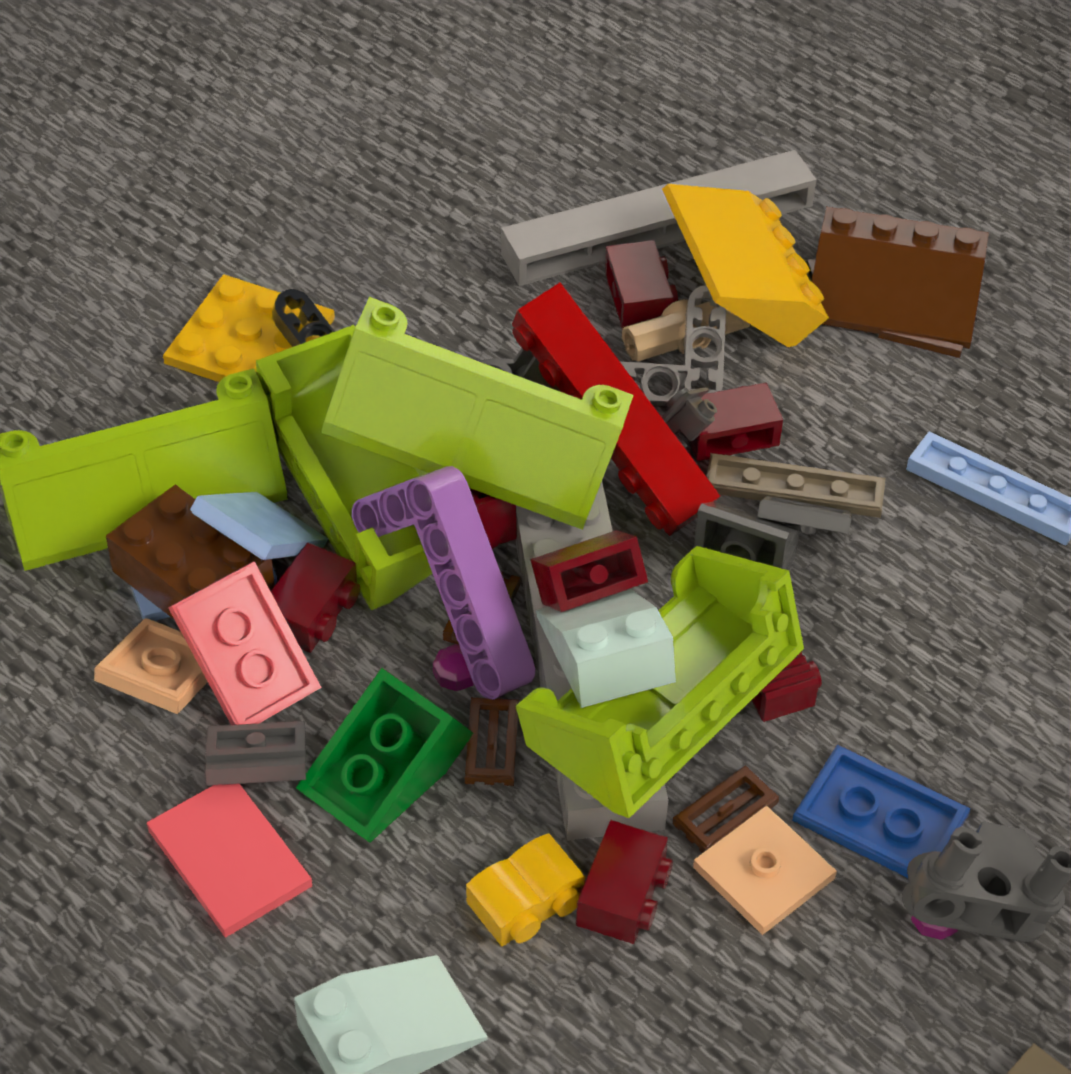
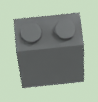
[694,502,800,570]

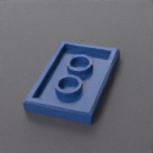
[792,745,970,878]

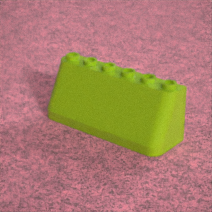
[256,325,433,610]

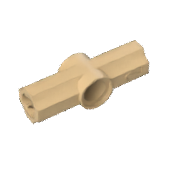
[622,299,750,362]

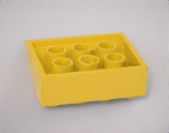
[662,184,828,347]

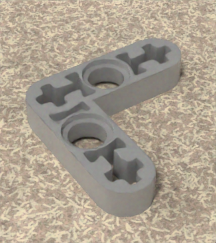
[620,285,726,406]

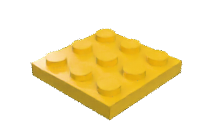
[163,274,335,382]

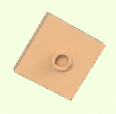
[94,618,208,714]
[693,805,837,935]

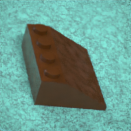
[811,206,989,349]

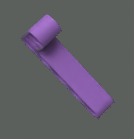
[352,466,535,699]

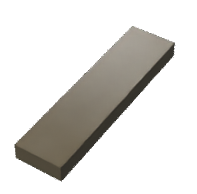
[706,453,886,518]

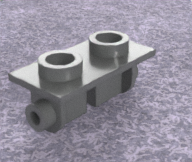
[661,387,717,448]

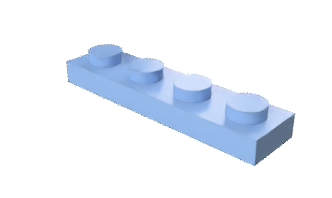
[906,431,1071,546]

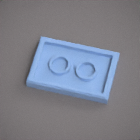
[190,492,328,560]

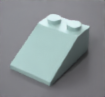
[536,589,676,708]
[294,955,488,1074]

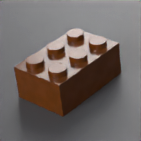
[106,484,275,619]

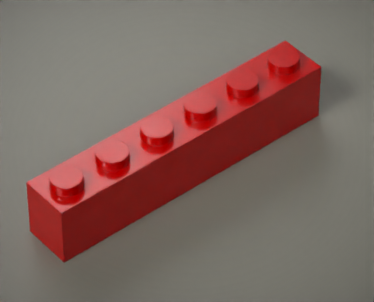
[512,282,720,536]

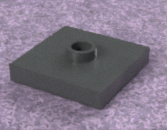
[757,496,852,535]

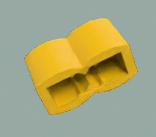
[466,833,585,947]

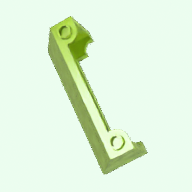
[321,297,633,530]
[0,368,287,571]
[516,546,804,818]

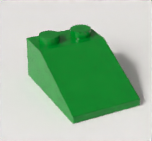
[296,668,474,843]

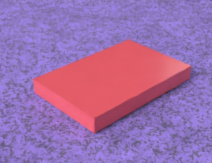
[168,561,322,725]
[146,784,313,938]

